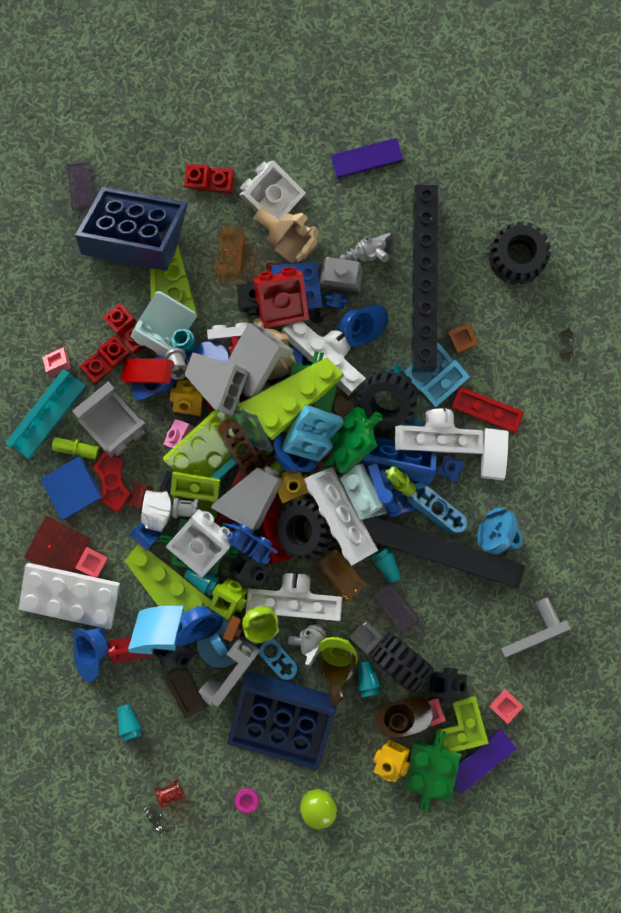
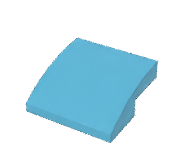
[404,343,470,407]
[282,405,344,462]
[128,606,184,654]

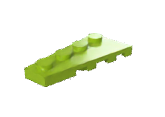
[150,244,198,318]
[239,357,344,440]
[125,544,212,631]

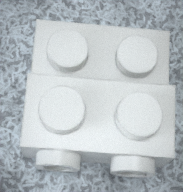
[239,160,306,219]
[166,509,231,578]

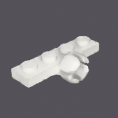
[281,321,366,396]
[395,409,483,454]
[246,573,343,621]

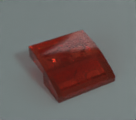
[24,515,91,573]

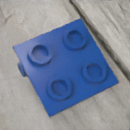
[271,262,322,312]
[222,522,278,565]

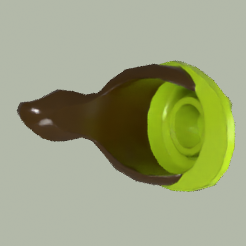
[317,637,358,707]

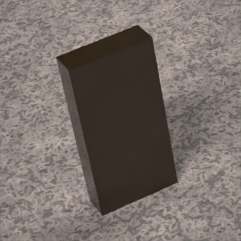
[164,667,207,719]

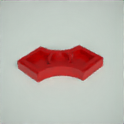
[92,451,132,513]

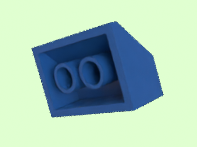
[362,436,436,485]

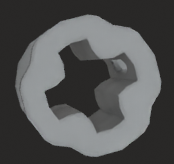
[165,348,188,380]
[173,497,200,518]

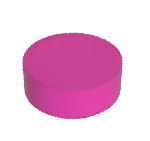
[235,788,259,814]

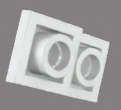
[481,428,508,481]

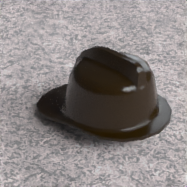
[376,697,433,739]

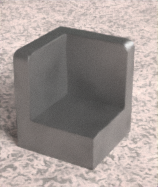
[349,620,384,655]

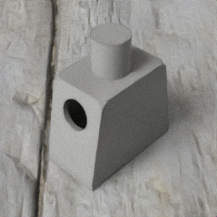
[319,257,363,294]

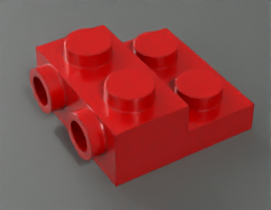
[253,267,309,329]

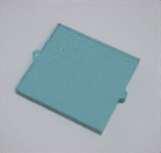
[233,409,274,452]

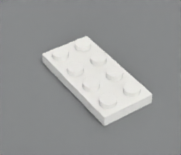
[304,467,378,565]
[19,563,120,630]

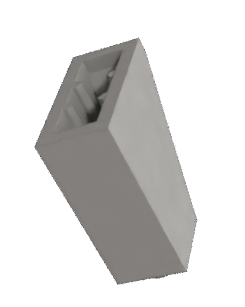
[184,353,249,417]
[211,466,284,530]

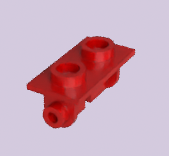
[108,636,155,664]

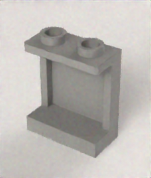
[227,323,293,398]
[72,382,146,458]
[199,636,260,707]

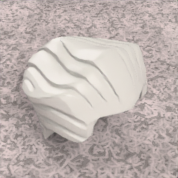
[141,490,173,532]

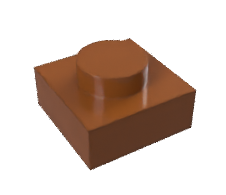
[447,323,479,354]
[223,616,243,643]

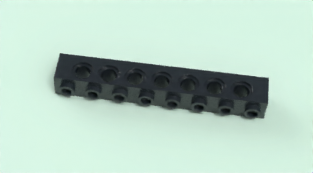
[412,185,438,372]

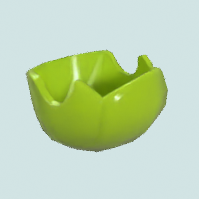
[242,606,279,643]
[300,789,338,830]

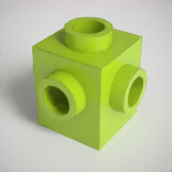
[209,578,248,620]

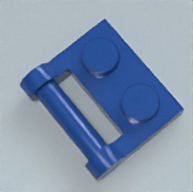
[368,463,401,517]

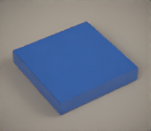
[40,456,103,520]

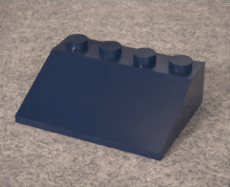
[75,187,188,271]
[227,670,337,770]

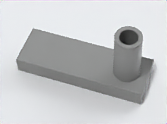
[499,597,571,659]

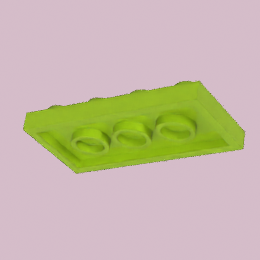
[163,400,256,478]

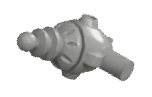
[340,233,391,263]
[288,619,329,667]

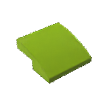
[170,472,220,518]

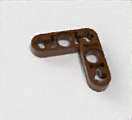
[218,419,288,476]

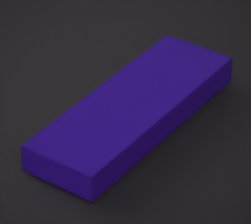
[331,138,403,179]
[455,729,517,794]

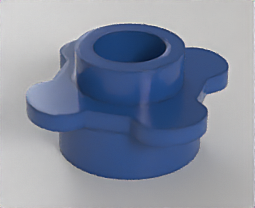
[325,291,348,309]
[437,455,464,482]

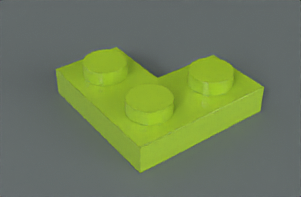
[436,695,489,752]

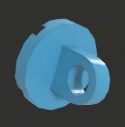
[477,508,523,554]
[197,620,243,668]

